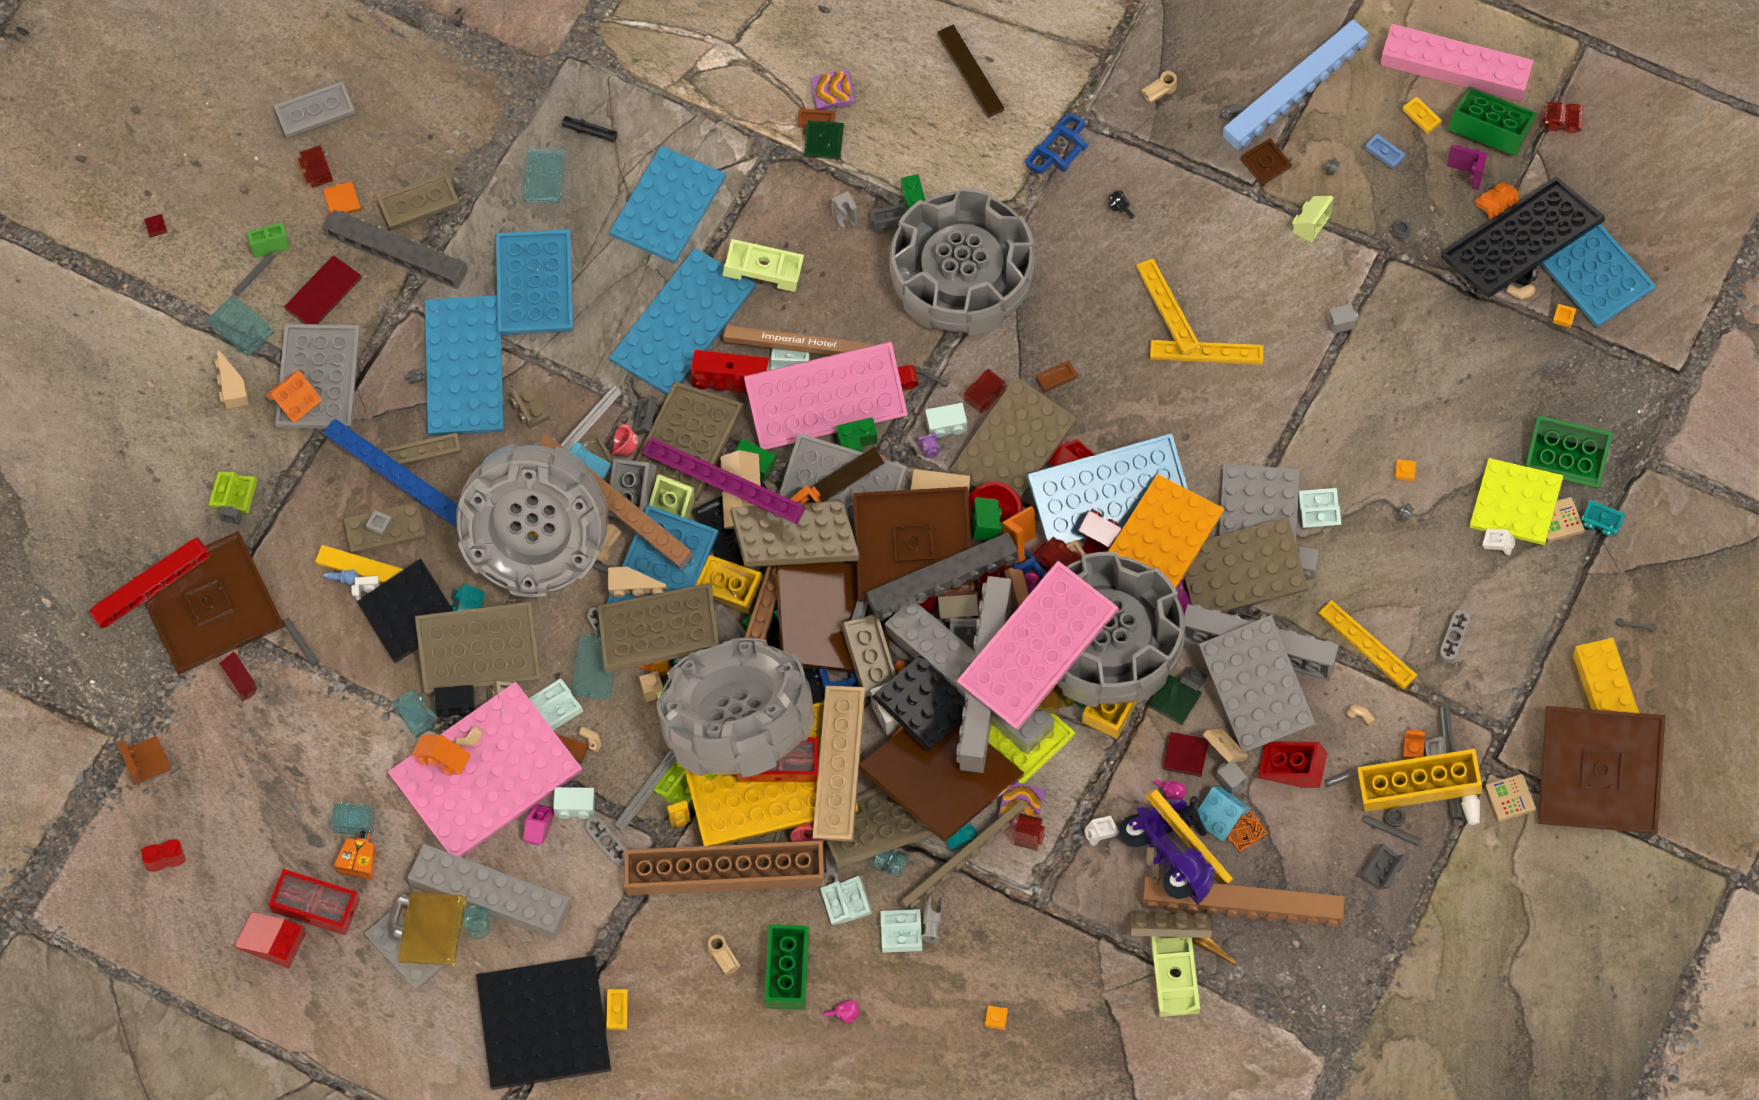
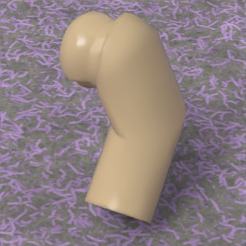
[1506,284,1535,300]
[1347,704,1376,726]
[456,726,482,747]
[579,727,602,751]

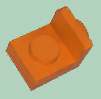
[790,485,821,504]
[1403,729,1426,760]

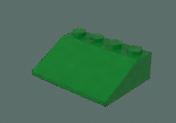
[1448,87,1537,156]
[1525,415,1613,488]

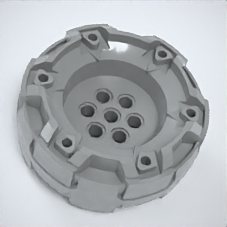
[889,188,1035,336]
[456,443,608,597]
[1056,552,1185,707]
[657,638,814,778]

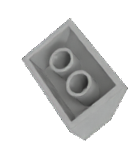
[608,459,657,517]

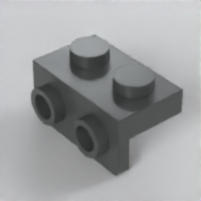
[870,203,908,233]
[1361,843,1406,890]

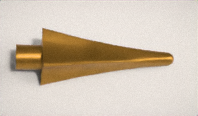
[1192,937,1236,965]

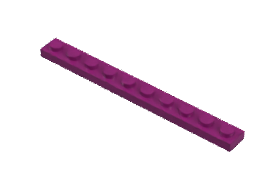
[642,437,806,524]

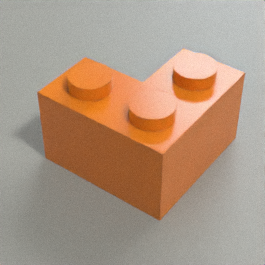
[412,734,471,776]

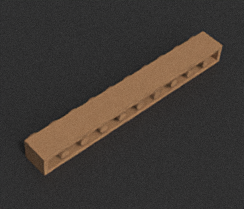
[537,434,694,570]
[1143,877,1345,927]

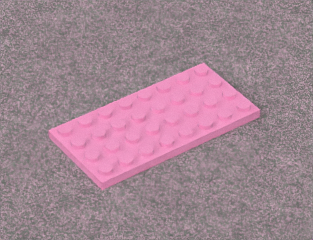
[744,341,908,450]
[957,561,1119,731]

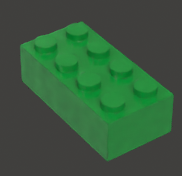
[765,924,810,1010]

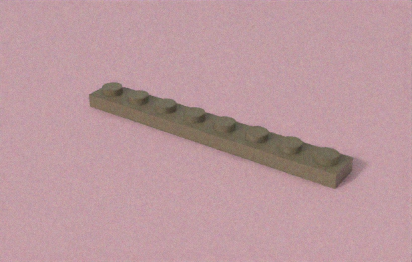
[901,800,1027,910]

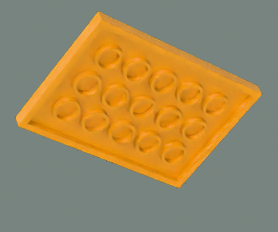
[1108,474,1225,589]

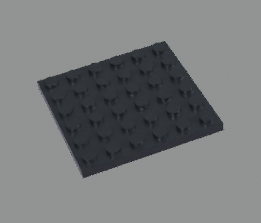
[476,955,611,1090]

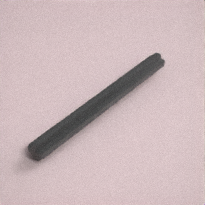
[1439,707,1461,818]

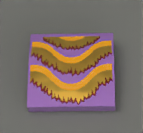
[811,70,856,110]
[997,782,1046,830]

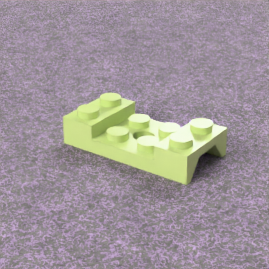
[723,239,804,292]
[1151,936,1200,1017]

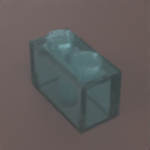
[393,690,436,738]
[330,802,375,836]

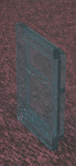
[523,148,565,203]
[206,295,274,357]
[572,635,615,700]

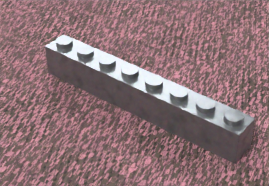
[324,210,468,290]
[867,533,1018,619]

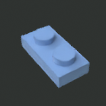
[1365,134,1406,170]

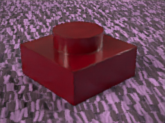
[144,214,168,238]

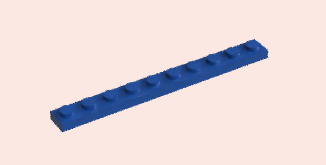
[323,418,458,529]

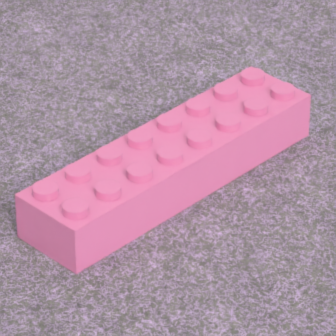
[1380,24,1534,101]

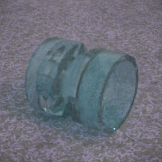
[873,849,909,878]
[462,905,490,939]

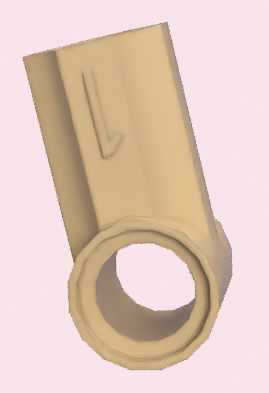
[1142,71,1177,104]
[596,524,622,563]
[708,934,740,976]

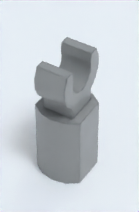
[824,850,839,885]

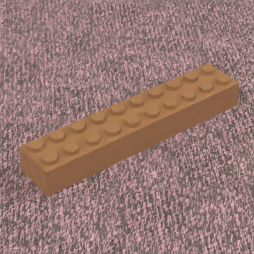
[624,841,825,896]

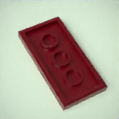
[284,255,362,325]

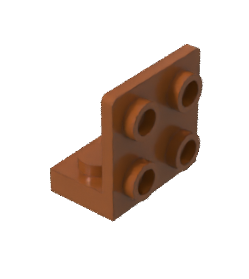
[117,736,171,785]

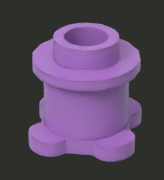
[918,433,941,458]

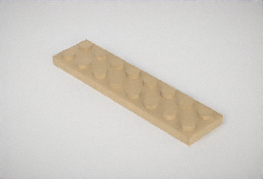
[813,686,866,842]

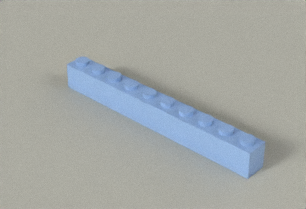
[1222,20,1369,150]

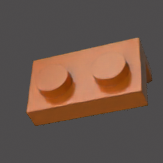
[1474,181,1520,220]

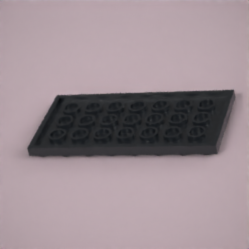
[1441,176,1605,299]

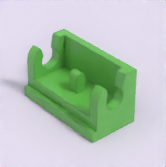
[247,222,290,258]

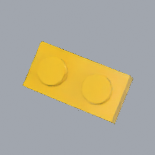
[1403,96,1442,134]
[667,800,691,827]
[607,989,628,1030]

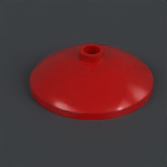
[969,481,1023,536]

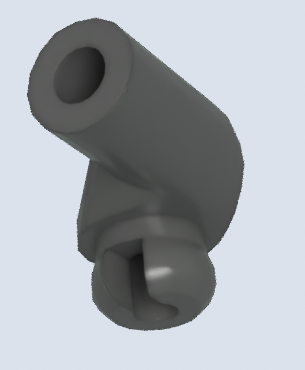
[1221,104,1248,119]

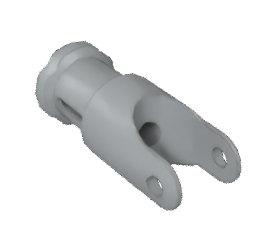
[921,896,943,943]

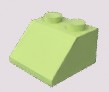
[1292,196,1334,243]
[649,474,695,519]

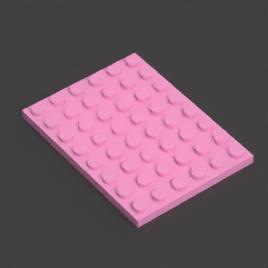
[388,682,583,858]

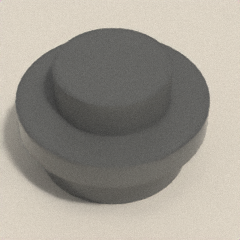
[1324,158,1340,175]
[1392,221,1411,239]
[405,369,424,384]
[1397,503,1414,522]
[1385,808,1405,827]

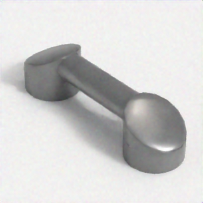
[389,892,412,941]

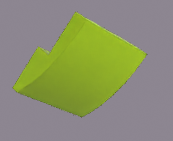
[208,472,258,514]
[653,760,693,809]

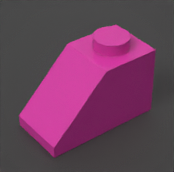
[523,804,554,845]

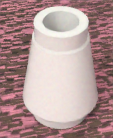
[1460,795,1480,825]

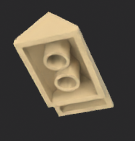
[721,450,761,529]

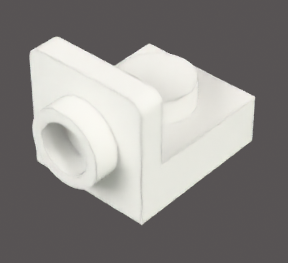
[1482,529,1515,555]
[352,576,380,601]
[1084,816,1119,846]

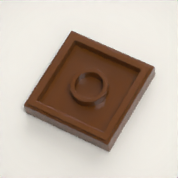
[1240,138,1292,186]

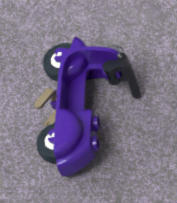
[1119,796,1215,905]

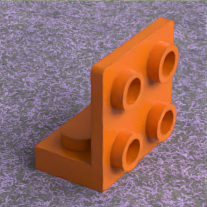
[266,370,322,423]
[1002,506,1036,562]

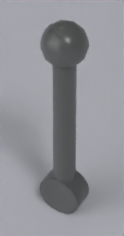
[915,366,949,387]
[1616,618,1657,632]

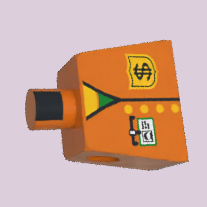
[334,831,376,880]

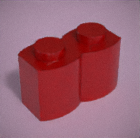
[141,839,186,872]

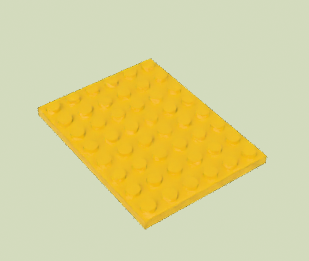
[684,702,858,846]

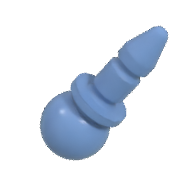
[323,570,359,585]

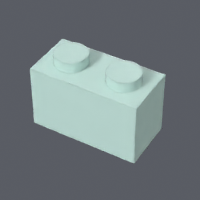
[925,403,967,438]
[554,787,595,819]

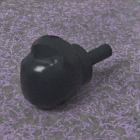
[1108,190,1135,219]

